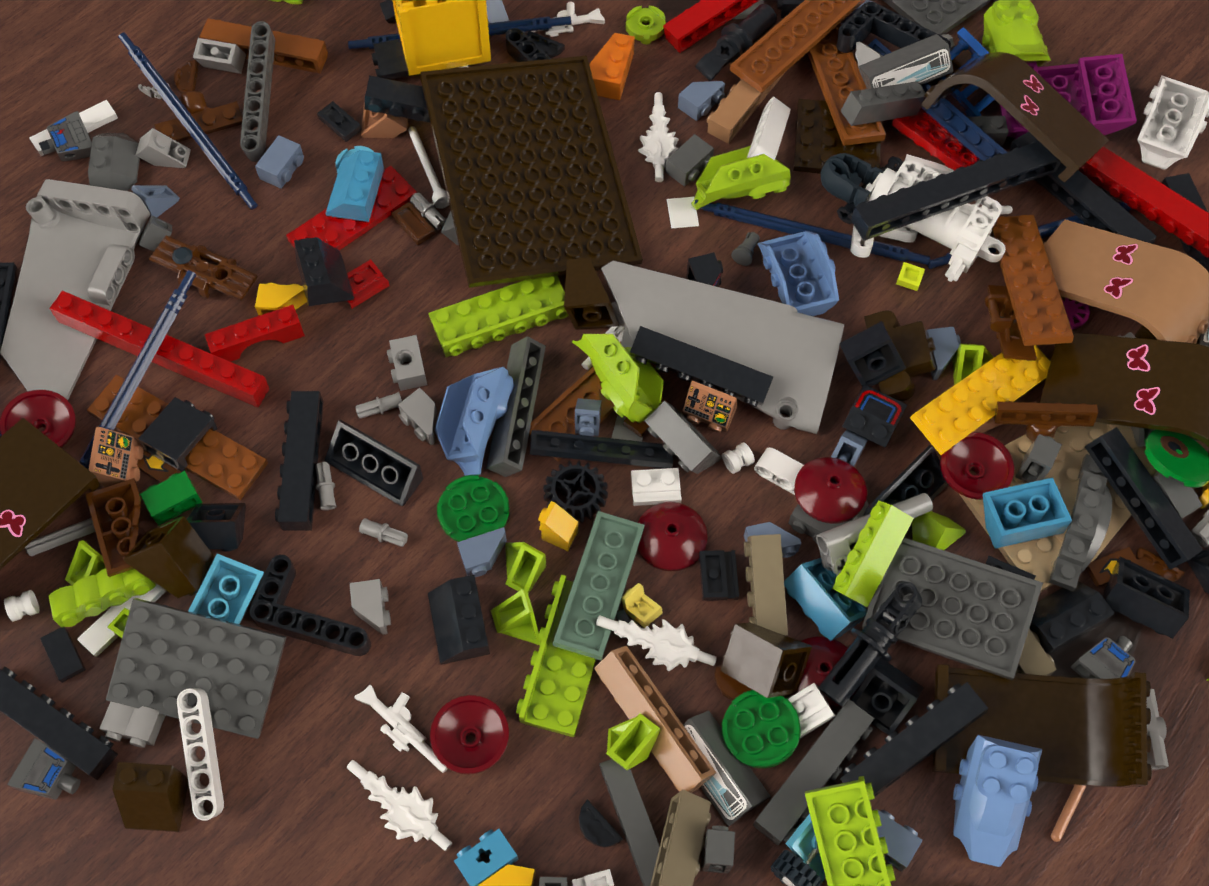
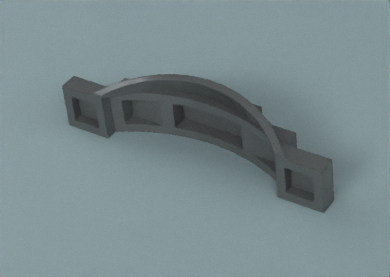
[1049,454,1112,591]

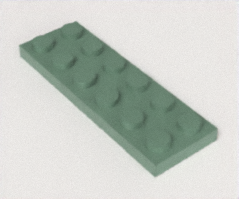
[553,511,645,661]

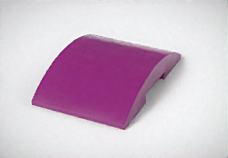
[1000,54,1137,139]

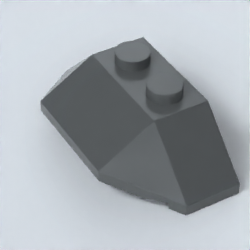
[88,133,140,191]

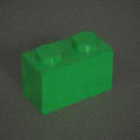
[140,471,203,526]

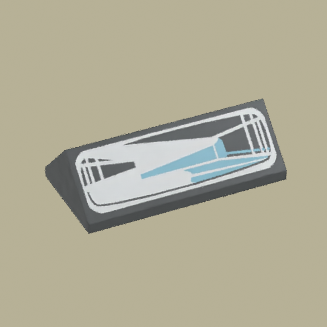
[858,34,953,89]
[683,711,771,827]

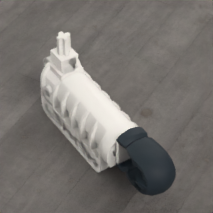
[821,153,1006,282]

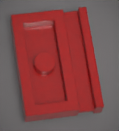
[346,259,390,309]

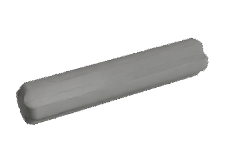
[25,518,96,556]

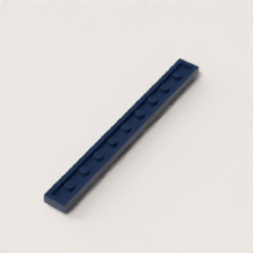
[868,38,1007,161]

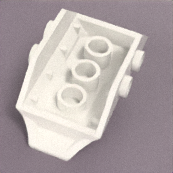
[1137,75,1209,170]

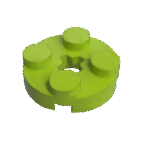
[626,6,666,45]

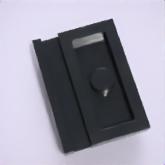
[699,550,739,601]

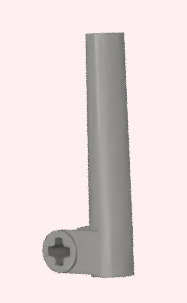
[816,493,933,575]

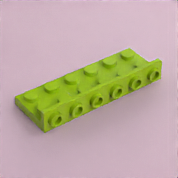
[429,276,568,357]
[516,575,596,737]
[805,776,896,886]

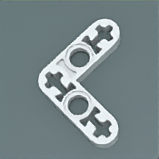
[850,226,918,258]

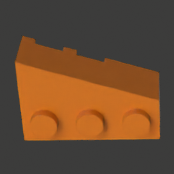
[589,33,635,100]

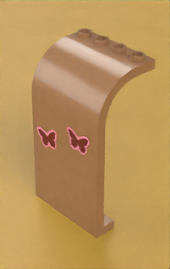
[1044,220,1209,344]

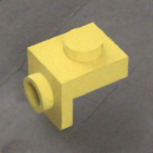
[622,583,663,628]

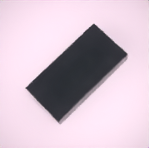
[40,627,86,683]

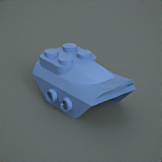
[758,231,839,316]
[435,367,514,476]
[953,735,1042,867]

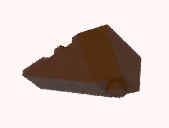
[85,478,141,577]

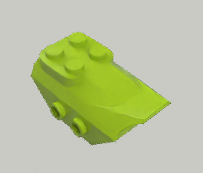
[982,0,1051,66]
[691,146,791,210]
[572,334,664,423]

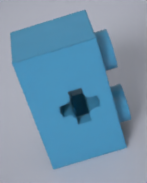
[454,829,519,886]

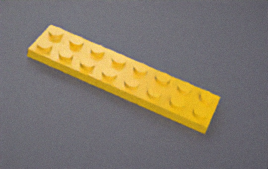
[910,345,1051,455]

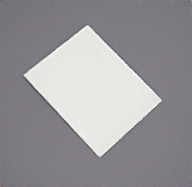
[667,197,699,228]

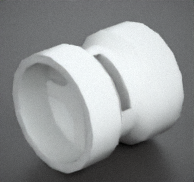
[722,442,755,474]
[4,590,39,622]

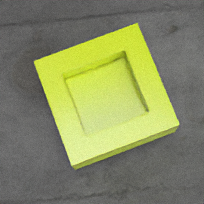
[896,262,925,291]

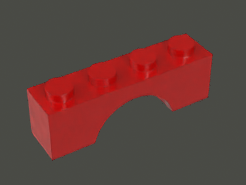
[204,304,305,362]

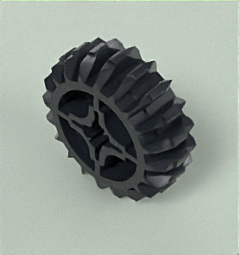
[543,460,608,523]

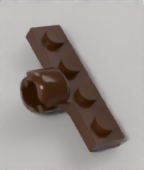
[154,91,243,142]
[994,401,1098,442]

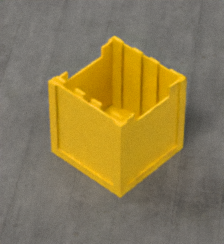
[392,0,491,76]

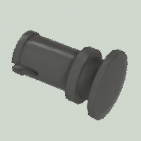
[732,232,760,266]

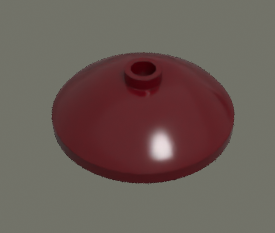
[0,390,76,448]
[940,432,1014,500]
[794,457,867,524]
[637,502,707,571]
[791,636,858,711]
[430,695,509,774]

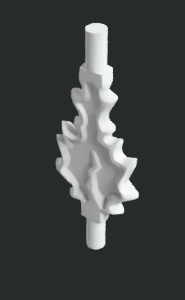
[638,92,679,182]
[596,615,717,671]
[347,760,452,851]

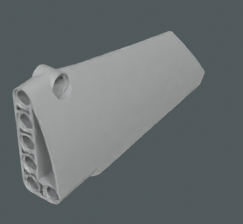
[0,179,150,400]
[601,261,844,434]

